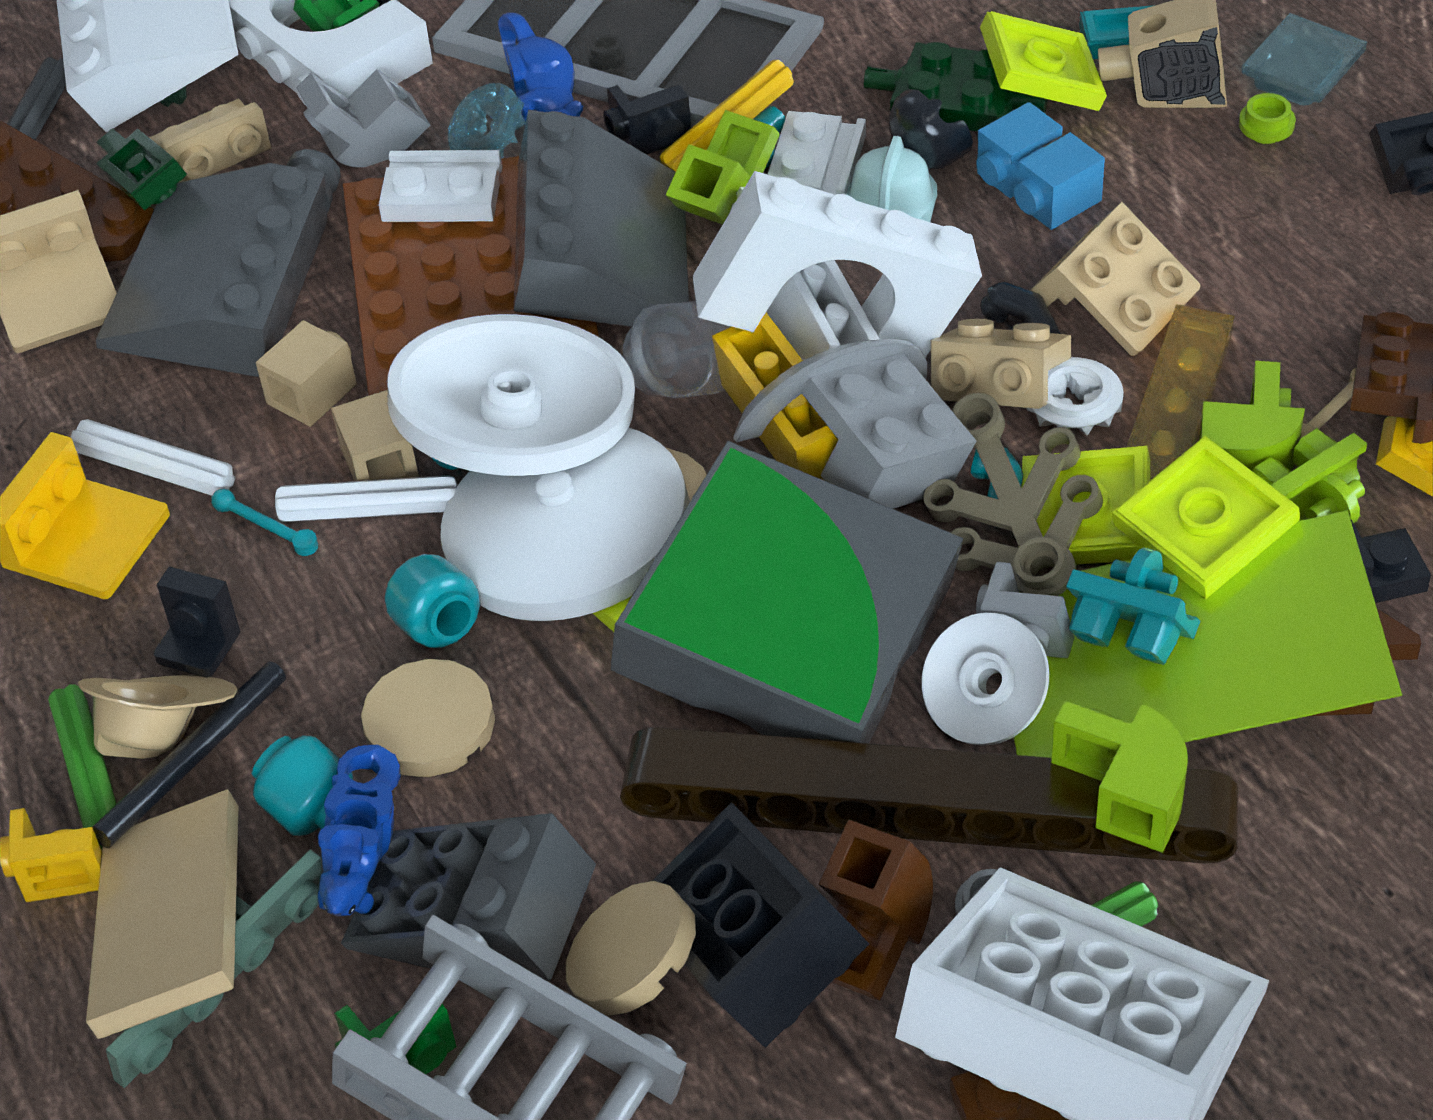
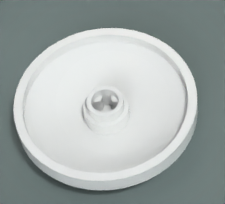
[387,314,635,476]
[441,428,690,621]

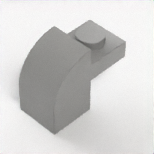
[296,69,431,167]

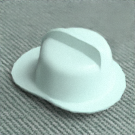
[847,136,937,222]

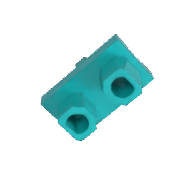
[1066,547,1201,665]

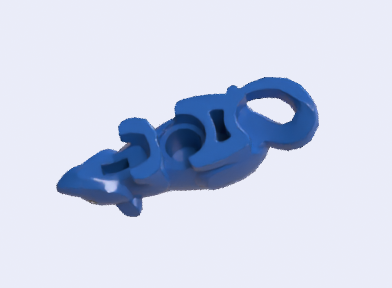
[498,12,583,127]
[318,745,401,916]

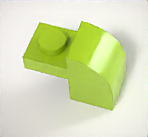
[666,110,780,225]
[1199,361,1305,471]
[1051,700,1188,853]

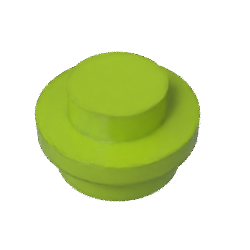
[1239,93,1296,144]

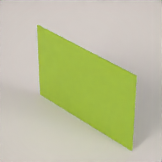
[1014,510,1402,758]

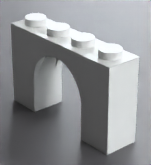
[228,0,433,105]
[693,171,982,357]

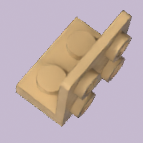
[0,190,117,353]
[1030,202,1200,356]

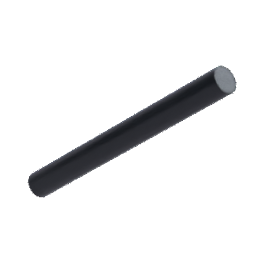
[92,661,286,848]

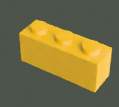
[712,312,838,481]

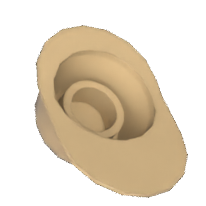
[78,675,237,759]

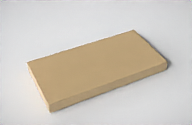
[86,789,239,1039]

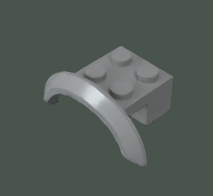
[733,339,977,509]

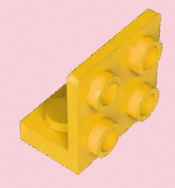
[0,432,170,599]

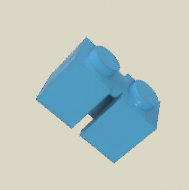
[976,102,1105,230]

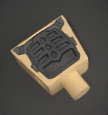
[1098,0,1227,108]

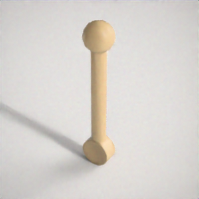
[1300,368,1356,439]

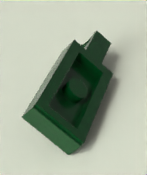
[96,128,187,210]

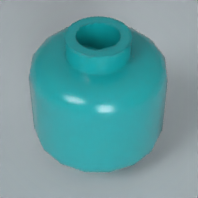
[384,554,480,648]
[251,736,354,836]

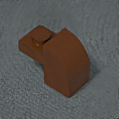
[818,820,933,1001]

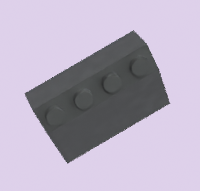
[514,110,690,334]
[96,163,327,377]

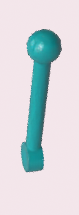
[211,489,318,556]

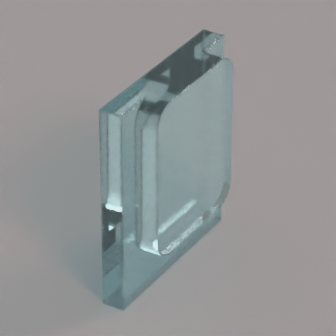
[1242,13,1367,105]

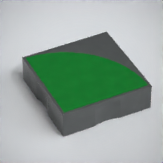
[611,441,963,743]

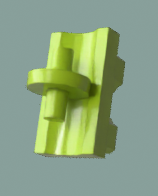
[1252,428,1367,523]

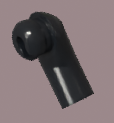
[980,281,1061,334]

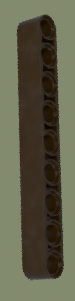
[620,727,1239,864]

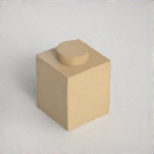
[256,320,357,427]
[331,390,419,481]

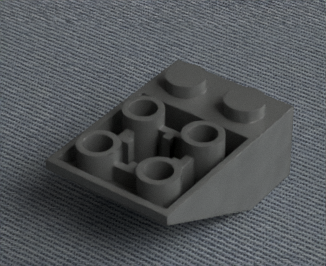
[341,813,596,981]

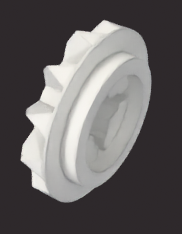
[1027,357,1124,436]

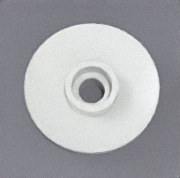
[922,613,1049,746]

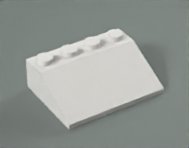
[57,0,238,133]
[895,868,1269,1120]

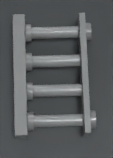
[332,915,687,1120]

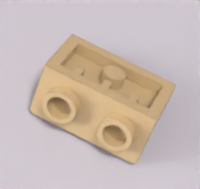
[149,98,271,183]

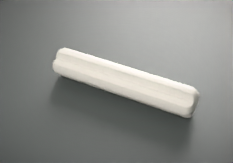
[71,419,235,496]
[275,475,457,522]

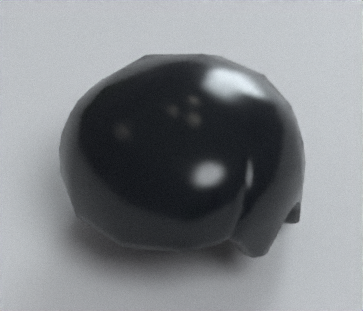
[889,89,973,169]

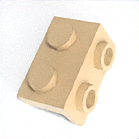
[931,319,1071,409]

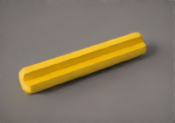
[660,59,794,172]

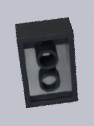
[652,802,870,1048]

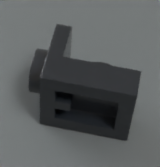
[1350,519,1431,603]
[154,566,241,678]

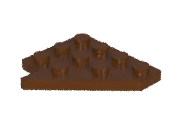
[0,120,155,262]
[1350,312,1433,444]

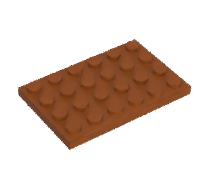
[343,156,599,396]

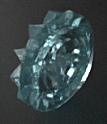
[448,83,526,159]

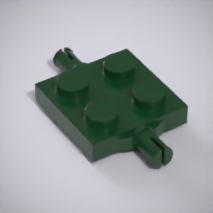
[864,42,1048,132]

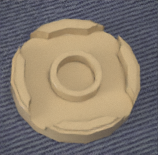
[361,659,495,777]
[566,881,696,1016]

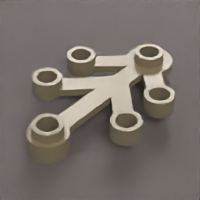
[923,393,1103,596]

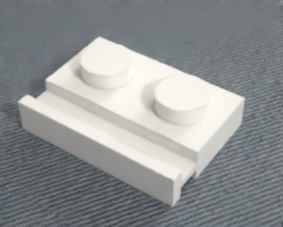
[767,111,866,195]
[379,150,502,222]

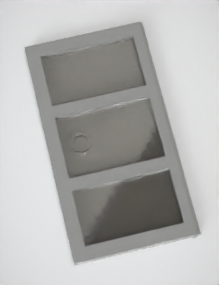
[432,0,824,127]

